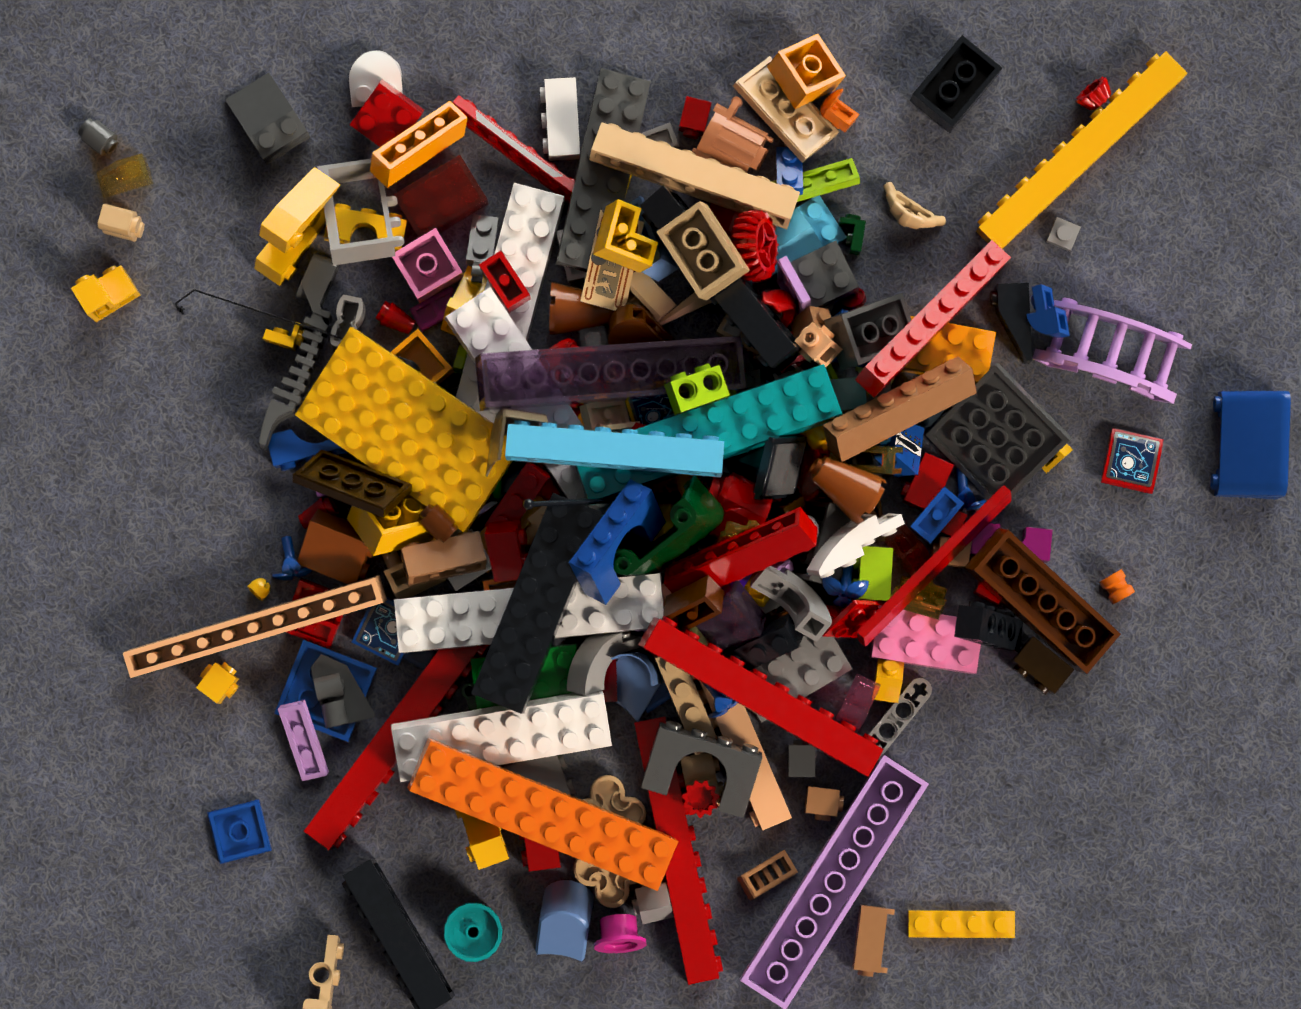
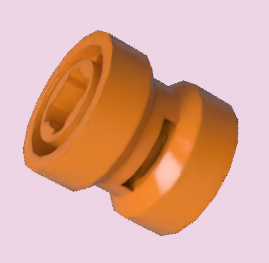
[1099,569,1135,605]

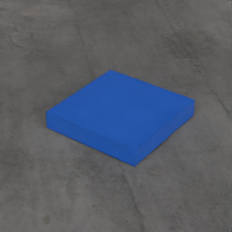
[207,799,272,864]

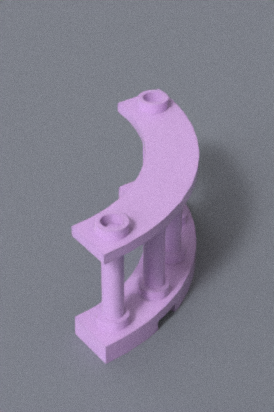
[1032,298,1192,404]

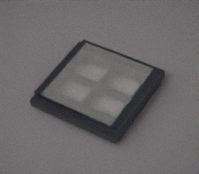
[753,435,808,500]

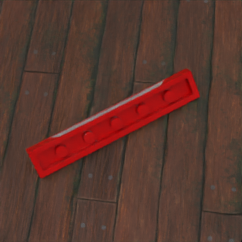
[452,95,575,204]

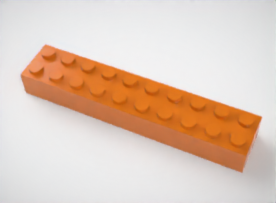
[407,738,678,891]

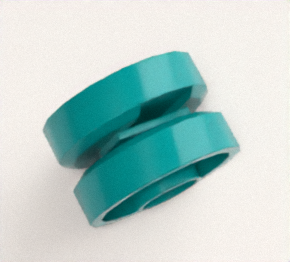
[444,902,502,962]

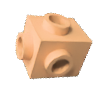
[795,322,843,367]

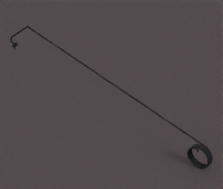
[175,289,420,372]

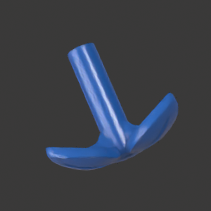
[956,469,986,511]
[272,536,313,581]
[822,565,869,609]
[702,682,738,718]

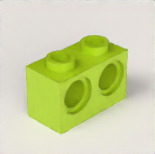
[664,363,730,415]

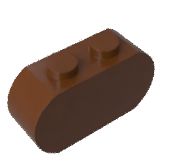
[608,304,675,377]

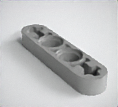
[868,678,932,760]

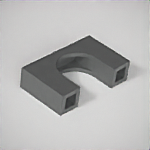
[641,721,762,818]

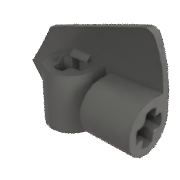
[311,654,375,729]

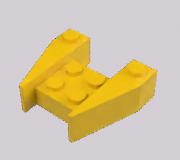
[254,167,340,286]

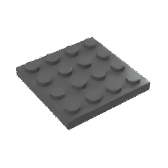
[926,363,1072,499]

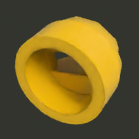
[247,578,270,601]

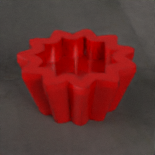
[1076,76,1111,110]
[681,780,720,818]

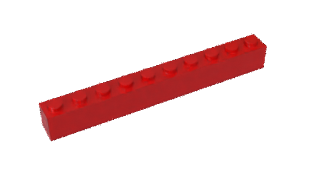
[638,616,884,777]
[304,645,490,850]
[634,716,723,985]

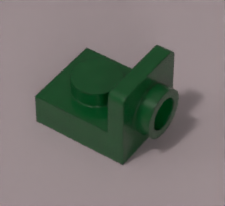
[838,214,866,255]

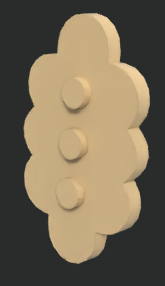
[573,775,646,908]

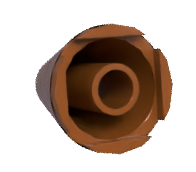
[549,282,613,335]
[809,456,886,524]

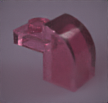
[835,673,881,731]

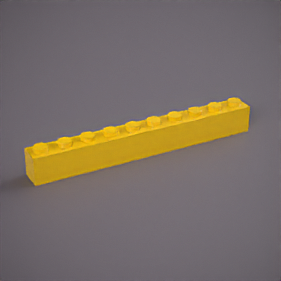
[976,51,1188,249]

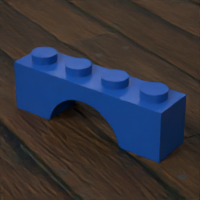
[268,429,347,471]

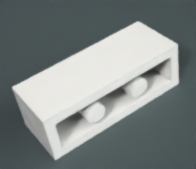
[540,77,580,161]

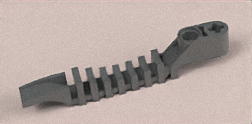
[259,252,340,451]

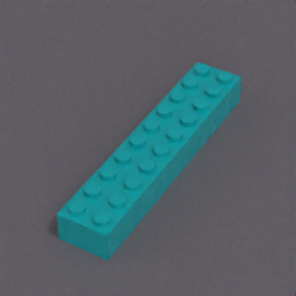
[575,364,842,506]

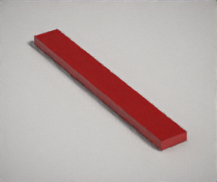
[857,486,1011,647]

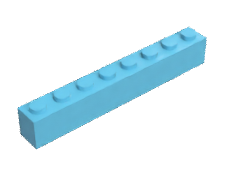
[505,420,724,477]

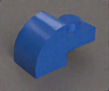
[1027,284,1070,338]

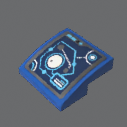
[352,596,405,665]

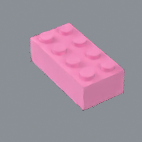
[870,608,981,674]

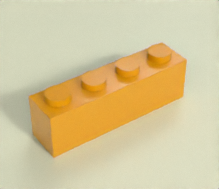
[370,101,467,188]

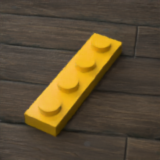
[908,910,1015,938]

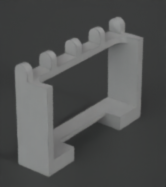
[317,159,405,266]

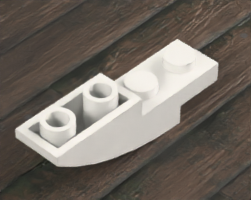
[807,513,905,578]

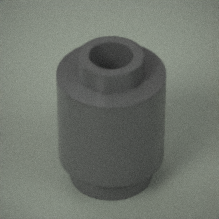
[78,118,118,155]

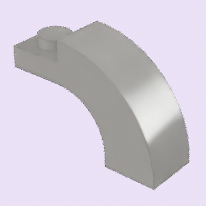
[750,566,832,642]
[567,631,641,696]

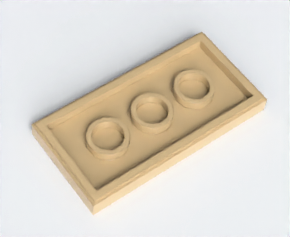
[733,56,839,163]

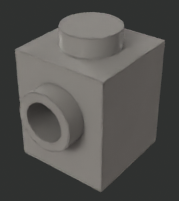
[632,882,674,924]

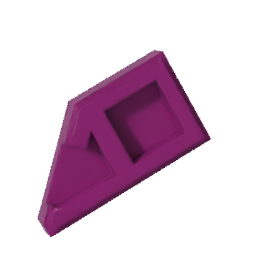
[409,286,454,333]

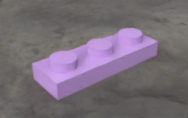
[278,700,329,781]

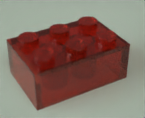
[393,155,488,238]

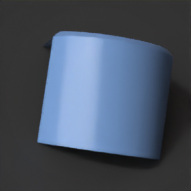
[611,652,661,722]
[535,880,594,962]

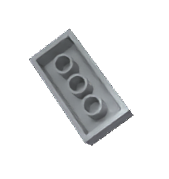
[750,636,852,723]

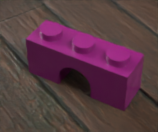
[970,523,1053,563]

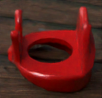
[761,289,797,327]

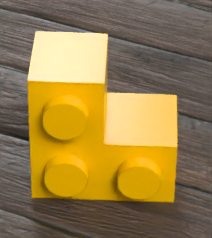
[593,199,658,273]
[71,265,141,322]

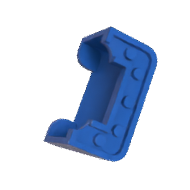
[1210,391,1291,500]

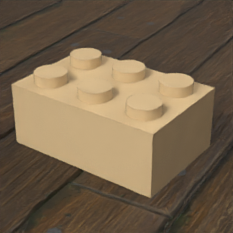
[657,201,750,301]

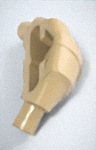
[883,182,946,230]

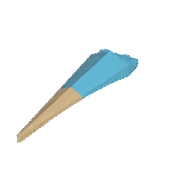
[658,195,847,326]

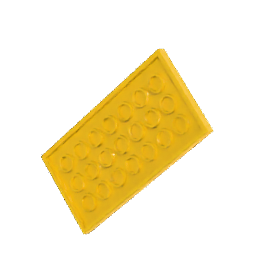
[295,327,512,533]

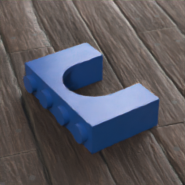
[569,479,666,605]

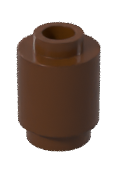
[418,503,458,543]

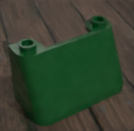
[613,476,725,575]

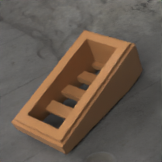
[737,850,798,901]

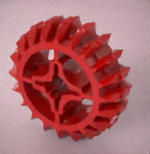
[730,210,779,282]

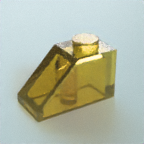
[96,153,154,198]

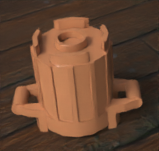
[692,96,774,174]

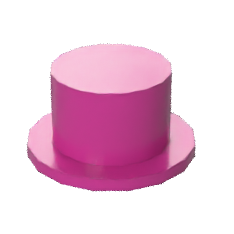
[594,914,647,953]

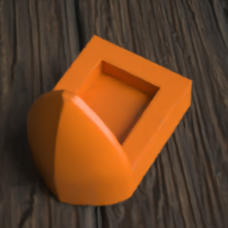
[820,89,859,132]

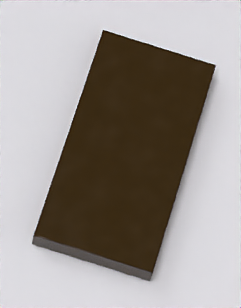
[292,449,412,518]

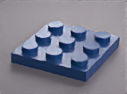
[274,640,378,742]

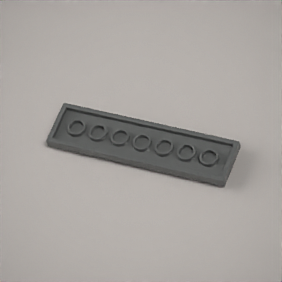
[556,68,651,272]

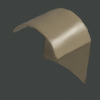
[486,407,548,477]

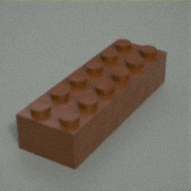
[964,528,1121,674]

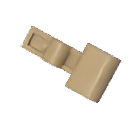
[303,935,344,1009]

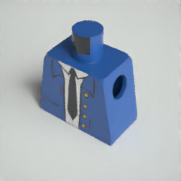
[873,425,924,477]

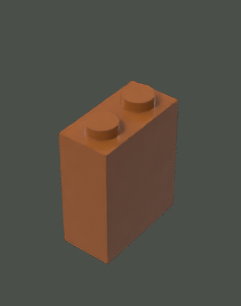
[297,509,373,584]

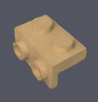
[579,399,640,433]

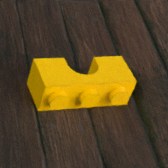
[324,203,407,252]

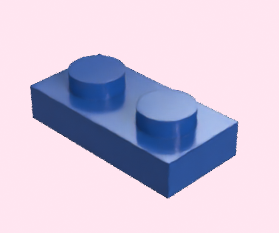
[776,147,803,195]
[910,486,965,544]

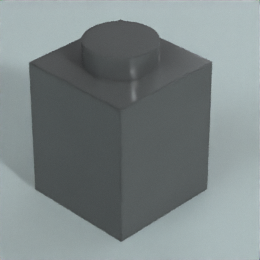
[788,740,815,777]

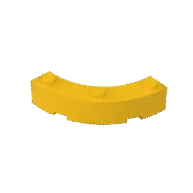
[454,809,509,870]

